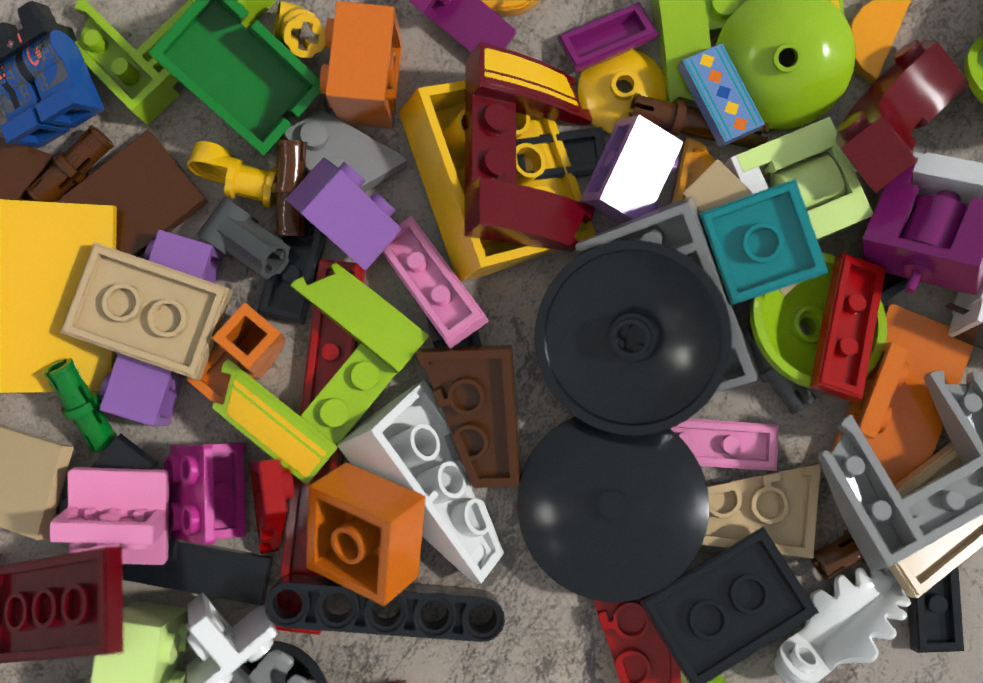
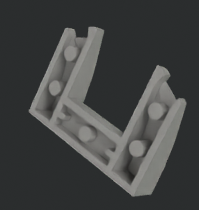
[575,195,759,393]
[817,371,983,571]

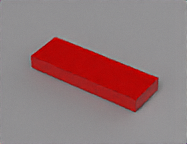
[809,253,886,403]

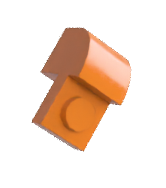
[187,302,285,404]

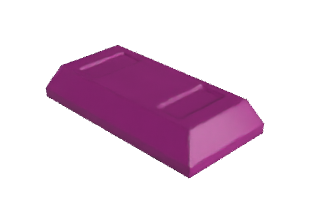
[557,2,659,72]

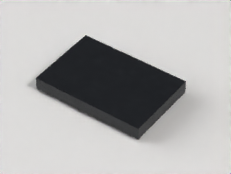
[640,527,819,683]

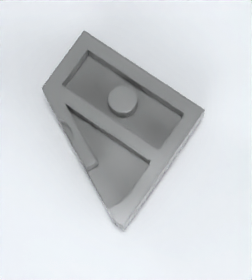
[283,110,407,192]

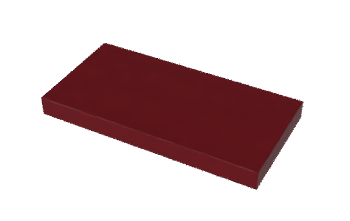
[0,547,124,664]

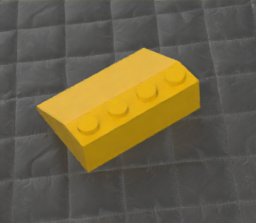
[398,80,596,282]
[0,199,117,393]

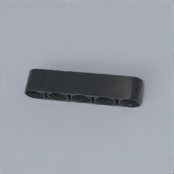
[265,575,505,642]

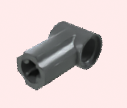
[197,197,291,280]

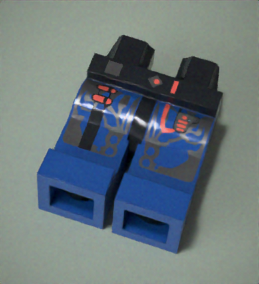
[0,1,105,148]

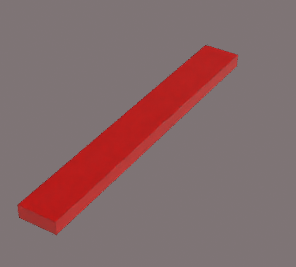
[274,259,366,635]

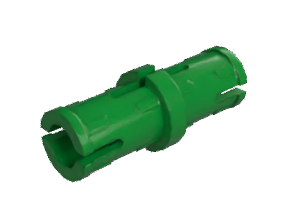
[42,358,118,453]

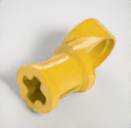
[273,0,326,58]
[187,141,277,209]

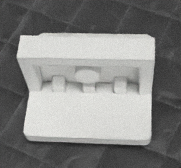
[186,592,277,683]

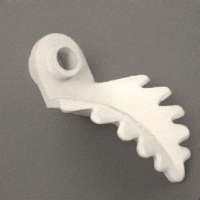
[774,567,911,683]

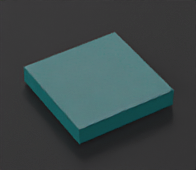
[699,178,829,305]

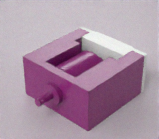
[862,149,983,296]

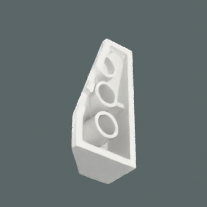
[337,380,504,585]

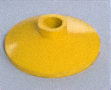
[577,49,667,135]

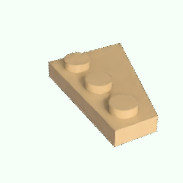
[702,464,821,559]

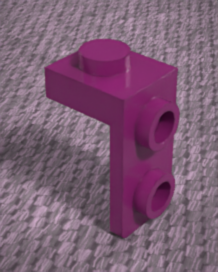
[409,0,517,52]

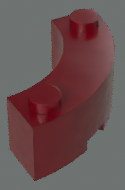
[836,40,969,193]

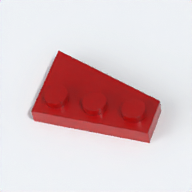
[248,459,294,554]
[594,577,681,683]

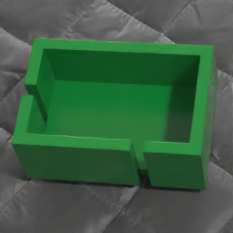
[148,0,321,156]

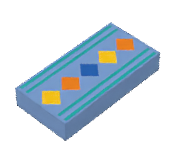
[678,43,765,148]

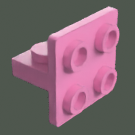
[50,467,169,565]

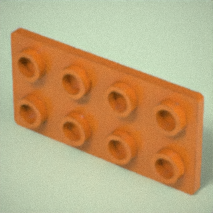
[823,304,974,485]

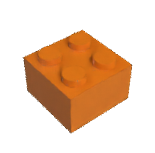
[320,1,403,129]
[306,462,426,606]

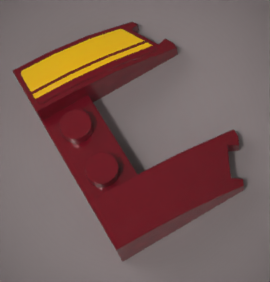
[464,42,595,252]

